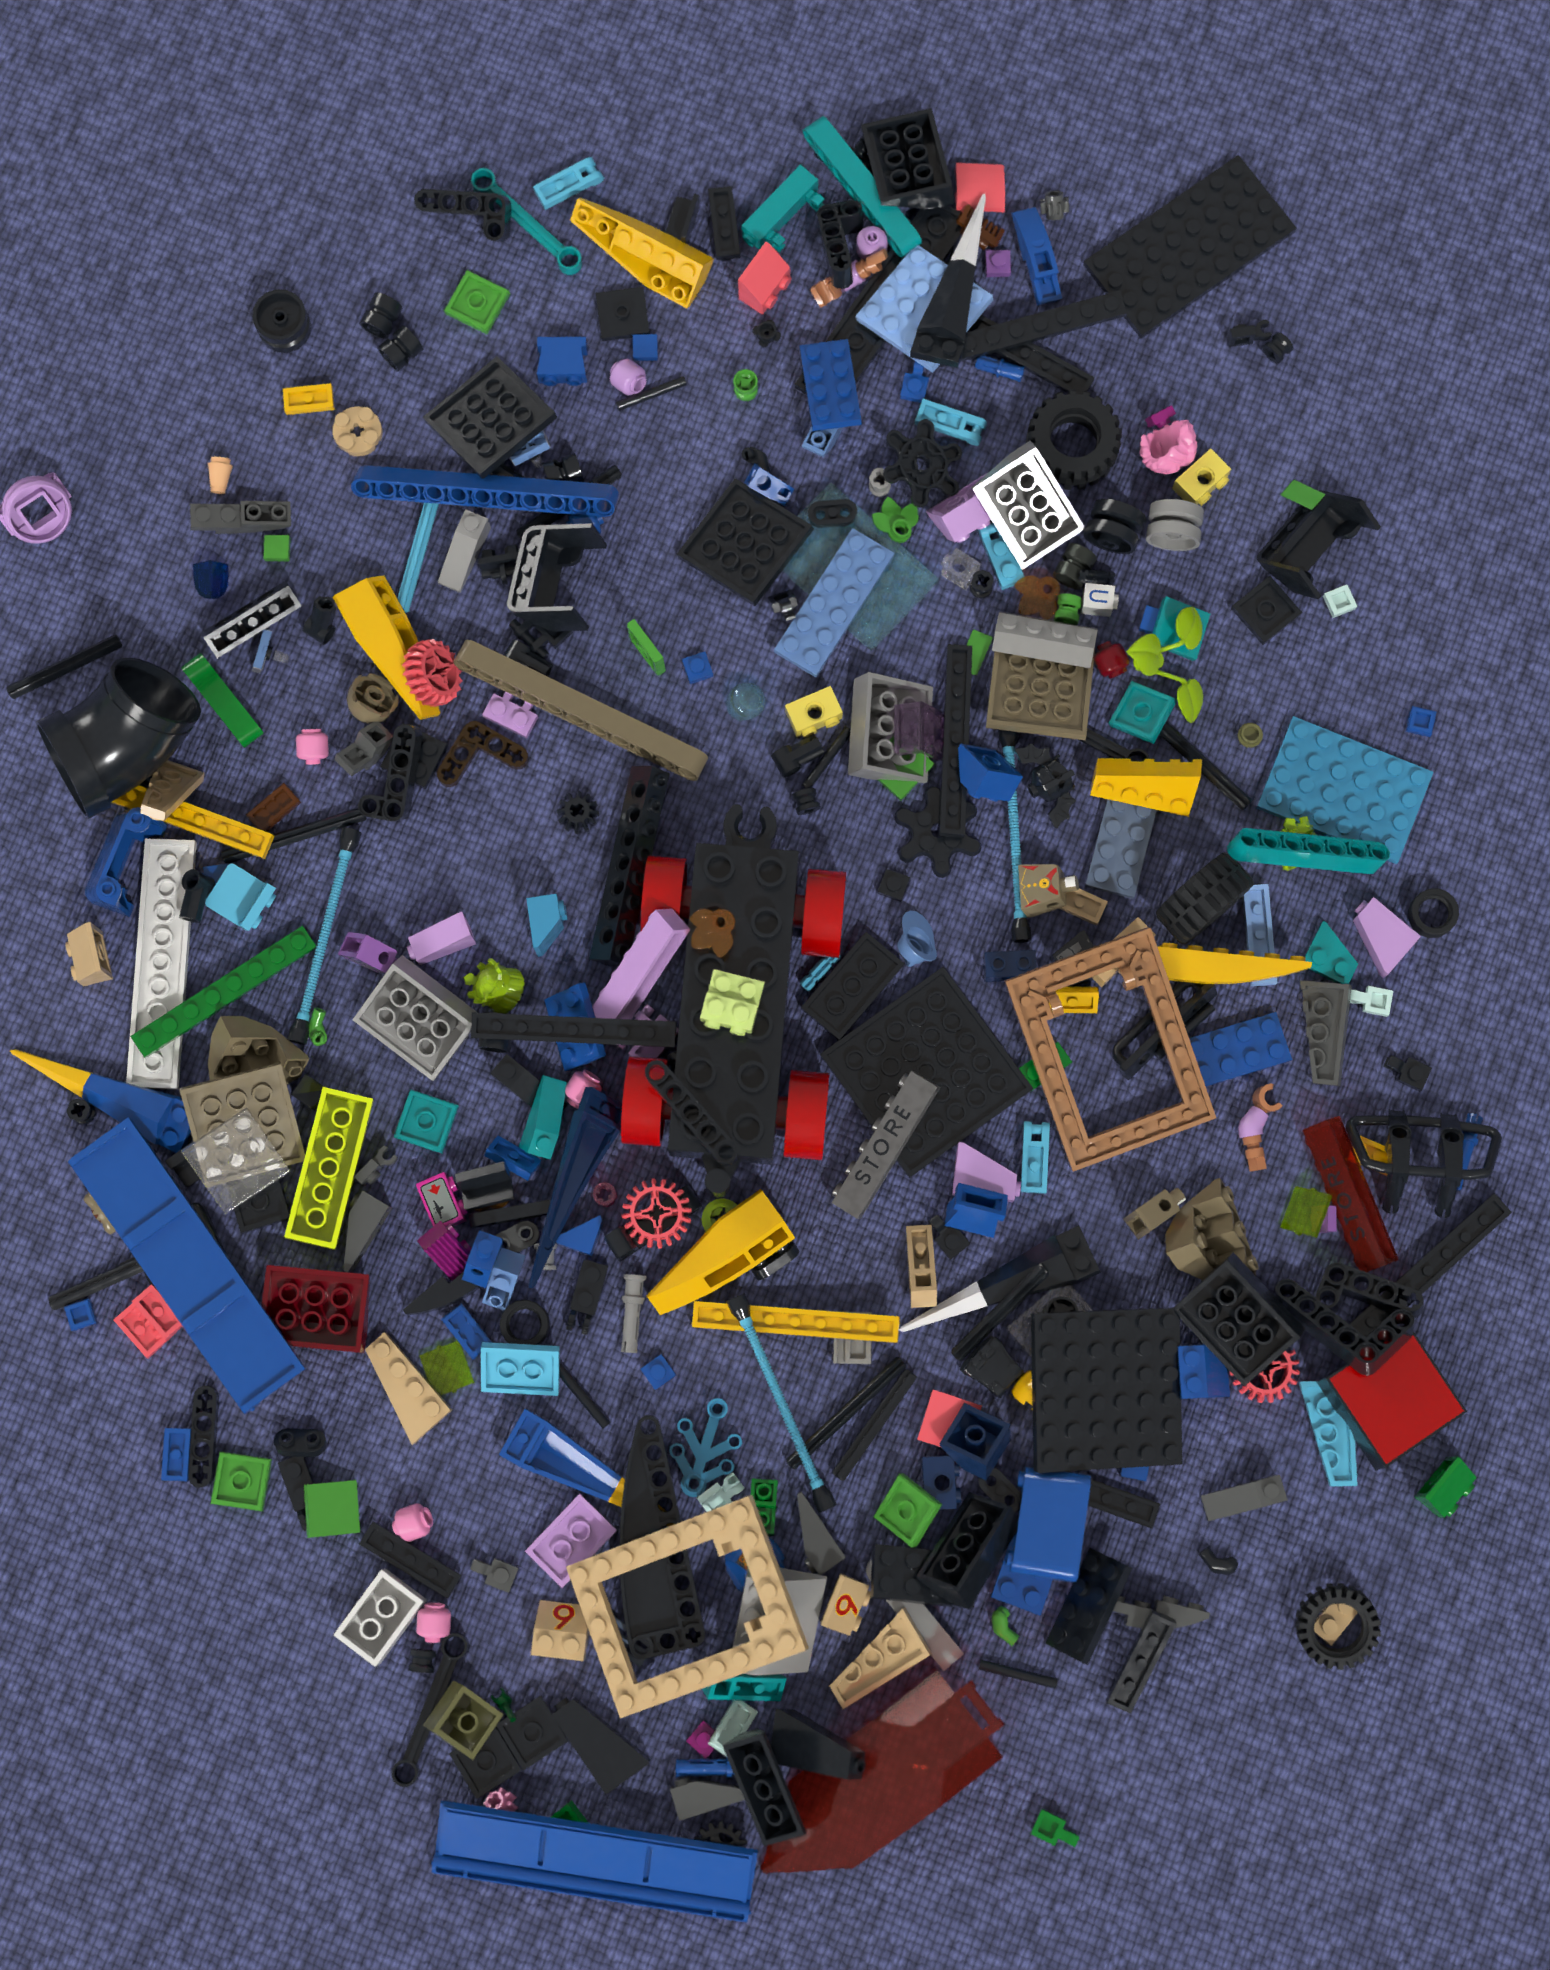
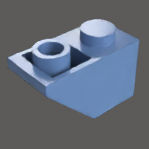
[802,427,843,457]
[482,1247,526,1311]

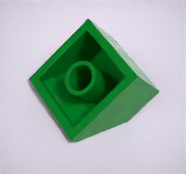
[1414,1457,1477,1518]

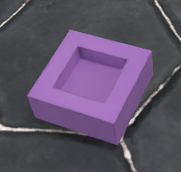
[985,250,1011,277]
[1311,1205,1337,1233]

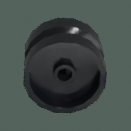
[252,289,311,353]
[1083,499,1146,554]

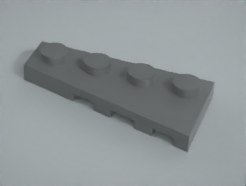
[1300,980,1352,1086]

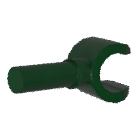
[491,1688,516,1722]

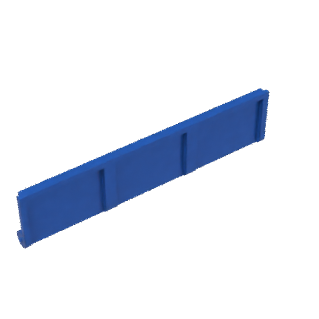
[68,1117,306,1414]
[431,1800,758,1923]

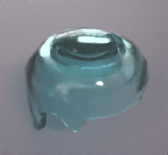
[726,683,766,721]

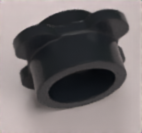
[753,320,781,347]

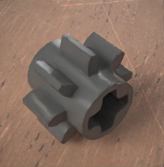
[1040,191,1069,220]

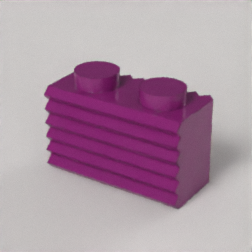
[417,1220,472,1281]

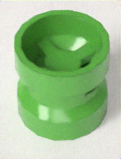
[733,369,758,401]
[1054,593,1083,625]

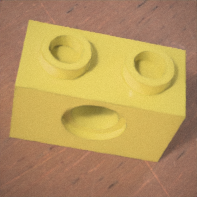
[1172,449,1231,506]
[785,686,843,738]

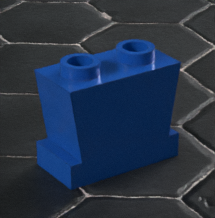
[537,337,588,386]
[945,1183,1008,1238]

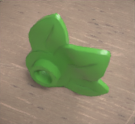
[872,497,918,543]

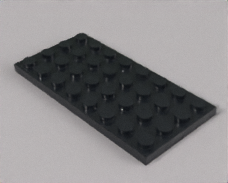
[1083,154,1297,339]

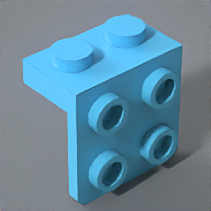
[205,864,276,931]

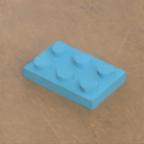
[481,1342,560,1396]

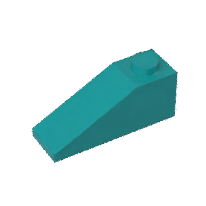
[519,1075,567,1160]
[702,1674,787,1701]

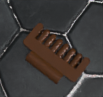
[956,204,1005,250]

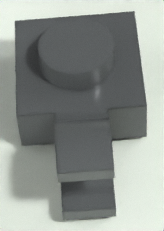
[354,1146,398,1186]
[470,1558,519,1593]

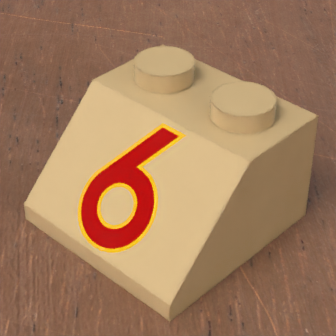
[820,1573,870,1636]
[531,1600,589,1661]

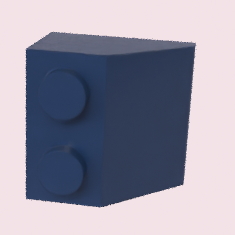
[940,1403,1011,1480]

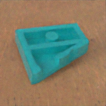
[1304,921,1358,984]

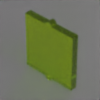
[1280,1186,1332,1238]
[419,1341,475,1396]

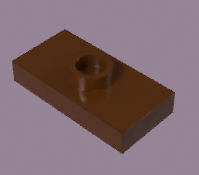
[246,783,301,832]

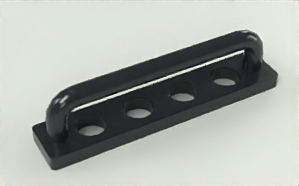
[1112,982,1217,1080]

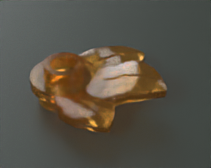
[1014,575,1060,620]
[690,909,735,958]

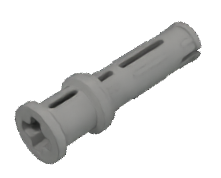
[621,1274,647,1353]

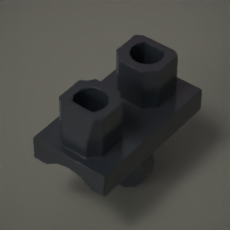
[478,544,519,585]

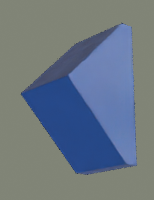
[556,1216,604,1256]

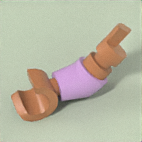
[810,248,888,308]
[1238,1083,1283,1172]

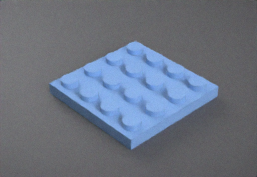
[856,245,993,373]

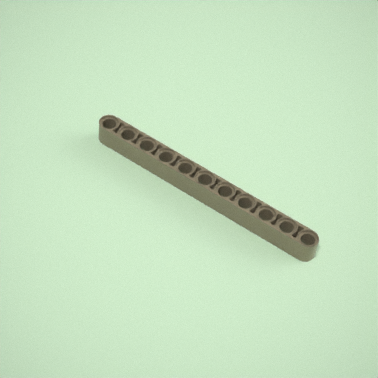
[453,640,708,781]

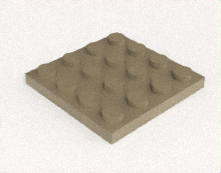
[986,649,1095,740]
[179,1062,305,1187]

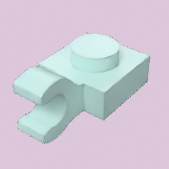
[1350,986,1393,1017]
[697,1473,744,1512]

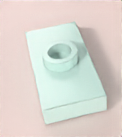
[707,1700,758,1756]

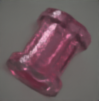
[593,1182,617,1208]

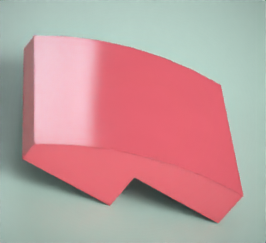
[955,163,1005,212]
[113,1284,182,1359]
[917,1390,982,1447]

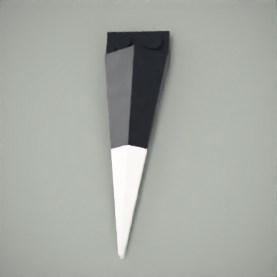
[910,193,986,368]
[899,1225,1101,1332]

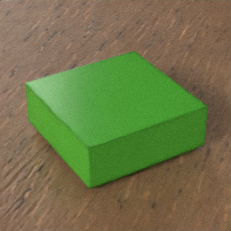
[264,535,291,561]

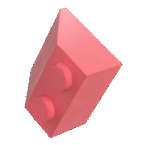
[738,242,791,315]

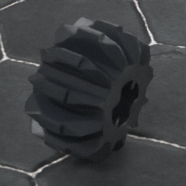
[556,791,599,834]

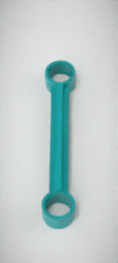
[471,168,582,275]

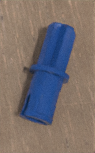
[975,356,1025,382]

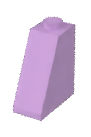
[1353,897,1421,978]
[407,912,476,965]
[952,1142,1021,1203]

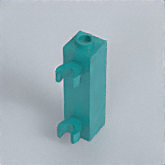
[742,165,824,253]

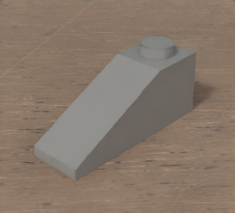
[438,509,491,593]

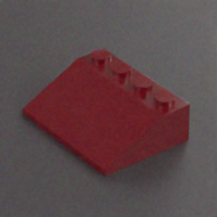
[262,1265,370,1354]

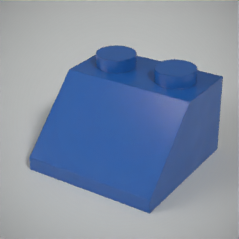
[958,743,1023,802]
[1178,1345,1230,1399]

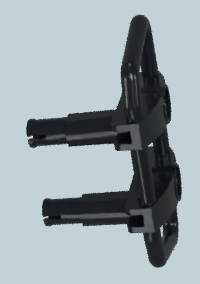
[1346,1109,1502,1218]

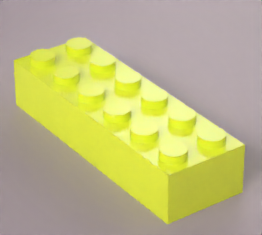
[284,1087,374,1250]

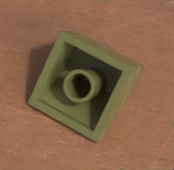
[423,1680,503,1760]

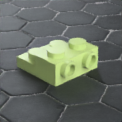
[700,969,765,1036]

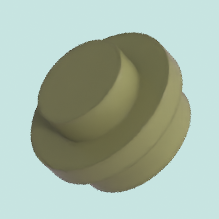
[1237,723,1263,748]

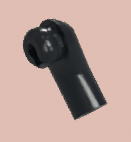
[1198,1546,1238,1575]

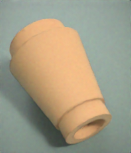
[208,457,233,494]

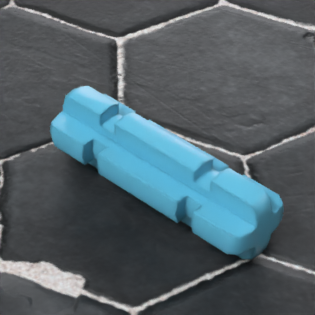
[800,955,841,992]

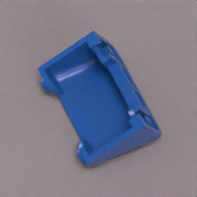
[85,807,167,917]
[1006,1467,1091,1582]

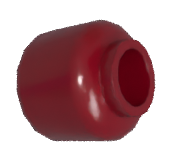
[1093,641,1130,679]

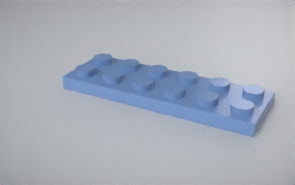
[774,528,895,678]

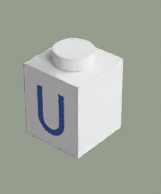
[1081,583,1119,617]

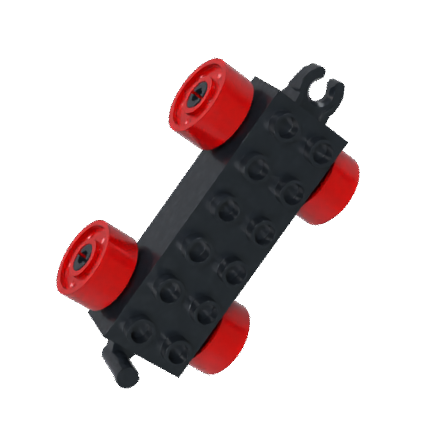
[621,804,846,1197]

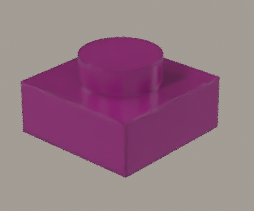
[1145,405,1176,429]
[686,1720,715,1759]

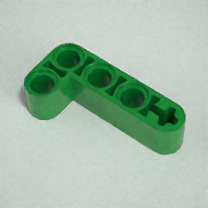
[181,652,264,748]

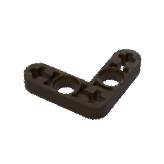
[437,721,529,787]

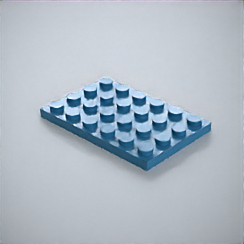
[1256,716,1433,864]

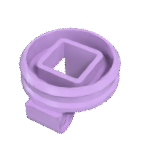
[0,473,72,544]

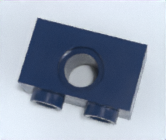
[983,950,1037,982]
[921,1456,961,1510]

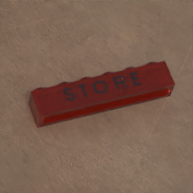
[1303,1116,1399,1272]

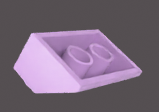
[926,473,991,543]

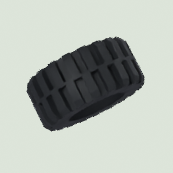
[1026,390,1122,490]
[1156,852,1254,945]

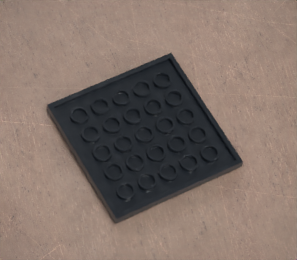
[820,967,1033,1178]
[1031,1307,1182,1473]

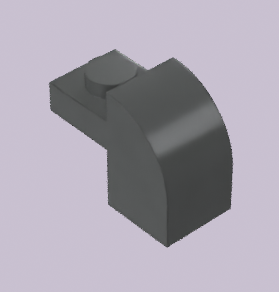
[334,722,393,777]

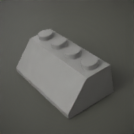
[992,611,1098,668]

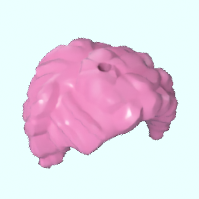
[1139,420,1197,475]

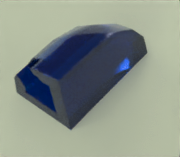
[193,560,229,599]

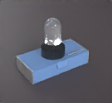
[510,430,551,469]
[252,629,289,674]

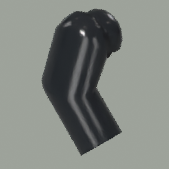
[741,447,771,473]

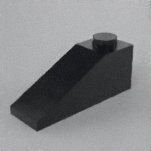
[490,1054,568,1110]

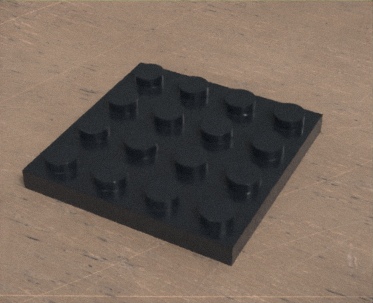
[423,356,558,479]
[677,478,814,606]

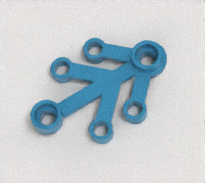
[669,1398,742,1497]

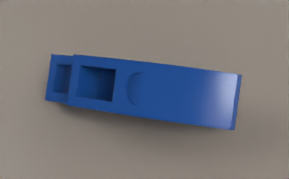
[1011,207,1062,306]

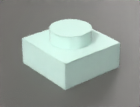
[1323,585,1357,618]

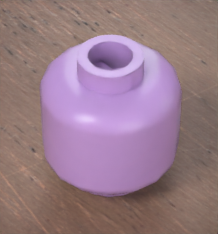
[856,226,888,261]
[610,359,646,395]

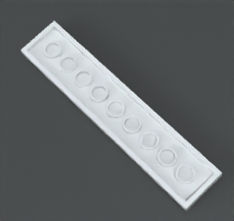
[126,839,197,1090]

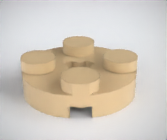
[333,407,383,456]

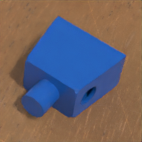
[462,1230,503,1288]

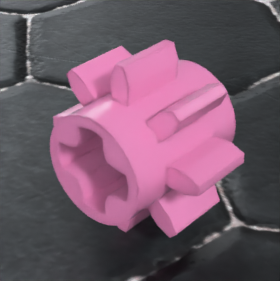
[483,1787,518,1812]

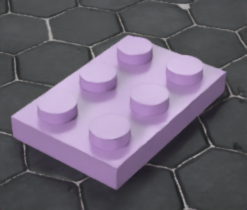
[525,1494,617,1588]

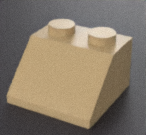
[65,922,113,986]

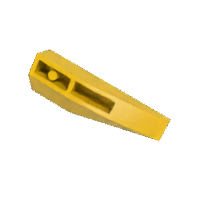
[570,197,714,308]
[332,575,440,720]
[1158,943,1312,984]
[646,1189,795,1315]

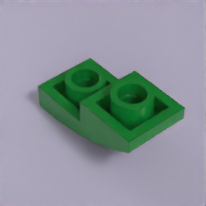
[751,1478,778,1536]

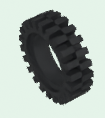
[1295,1583,1381,1670]

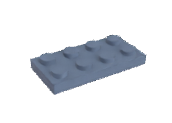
[1085,799,1157,899]

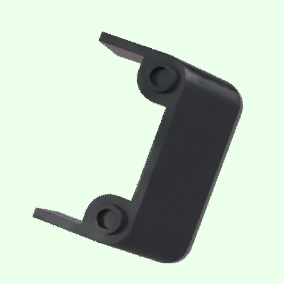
[1257,490,1381,599]
[507,523,607,631]

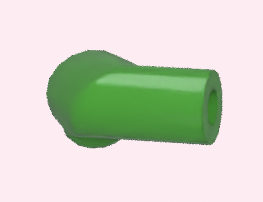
[309,1008,327,1046]
[991,1606,1019,1646]

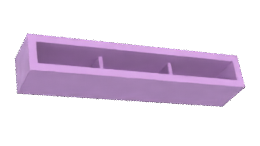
[592,909,691,1019]

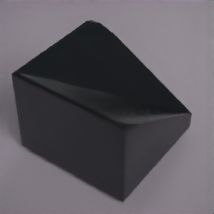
[291,1074,324,1111]

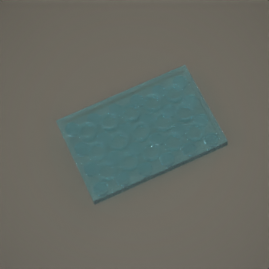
[783,482,939,651]

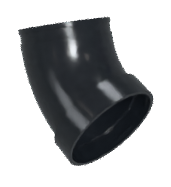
[36,658,201,819]

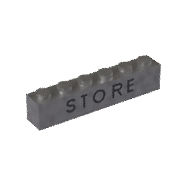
[832,1071,941,1219]

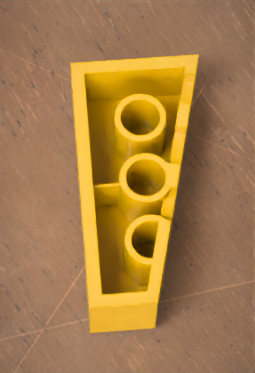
[1090,758,1202,817]

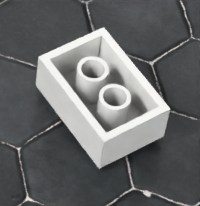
[334,1569,427,1667]

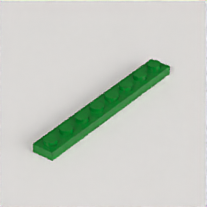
[130,926,316,1058]

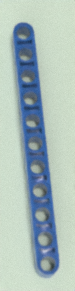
[351,465,619,517]

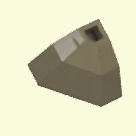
[208,1016,309,1084]
[1165,1178,1259,1280]

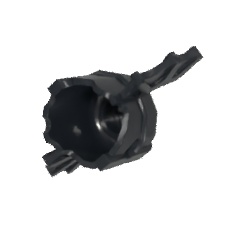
[1015,743,1076,828]

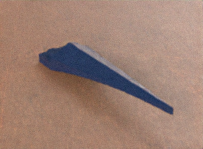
[528,1087,622,1288]

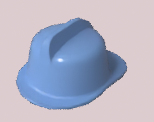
[897,910,937,967]

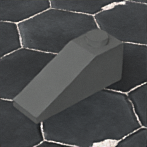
[343,1191,392,1273]
[1200,1475,1288,1521]
[797,1491,846,1575]
[670,1776,744,1821]

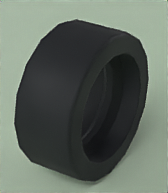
[1408,888,1459,938]
[500,1299,550,1345]

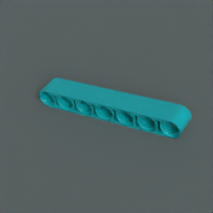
[802,116,922,257]
[1227,828,1390,874]

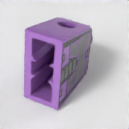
[338,932,397,974]

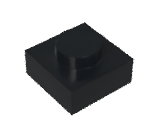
[878,869,910,902]

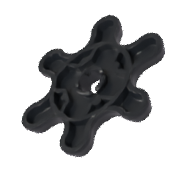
[883,419,962,508]
[894,786,982,878]

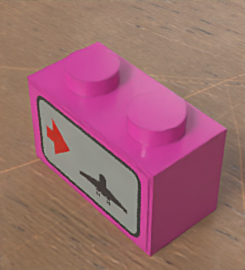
[416,1172,468,1227]

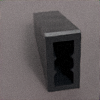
[552,1697,651,1795]
[771,1709,866,1780]

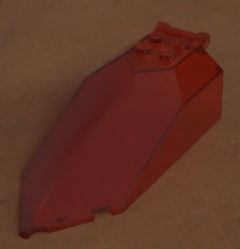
[761,1666,1005,1874]

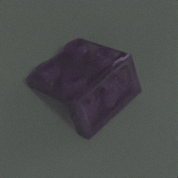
[894,701,944,761]

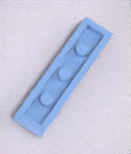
[1242,884,1277,986]

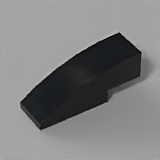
[403,1272,481,1315]

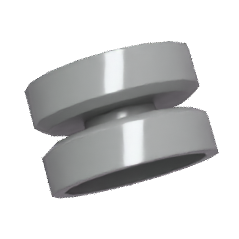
[1146,499,1204,551]

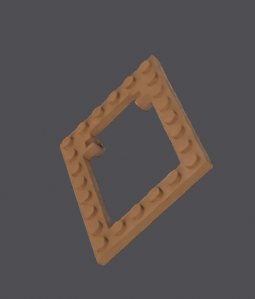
[1004,927,1216,1172]

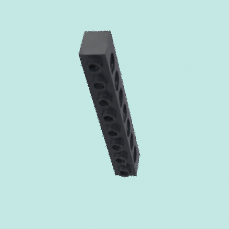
[589,766,670,966]

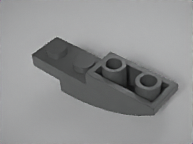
[190,501,291,534]
[1113,1596,1210,1628]

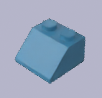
[526,894,568,957]

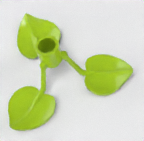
[1126,606,1203,723]

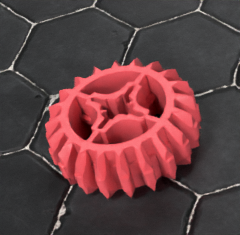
[402,639,463,707]
[622,1178,692,1249]
[1229,1350,1300,1403]

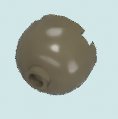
[347,674,398,724]

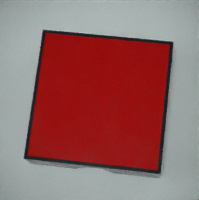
[1317,1324,1467,1471]

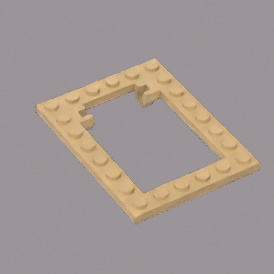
[566,1495,809,1718]

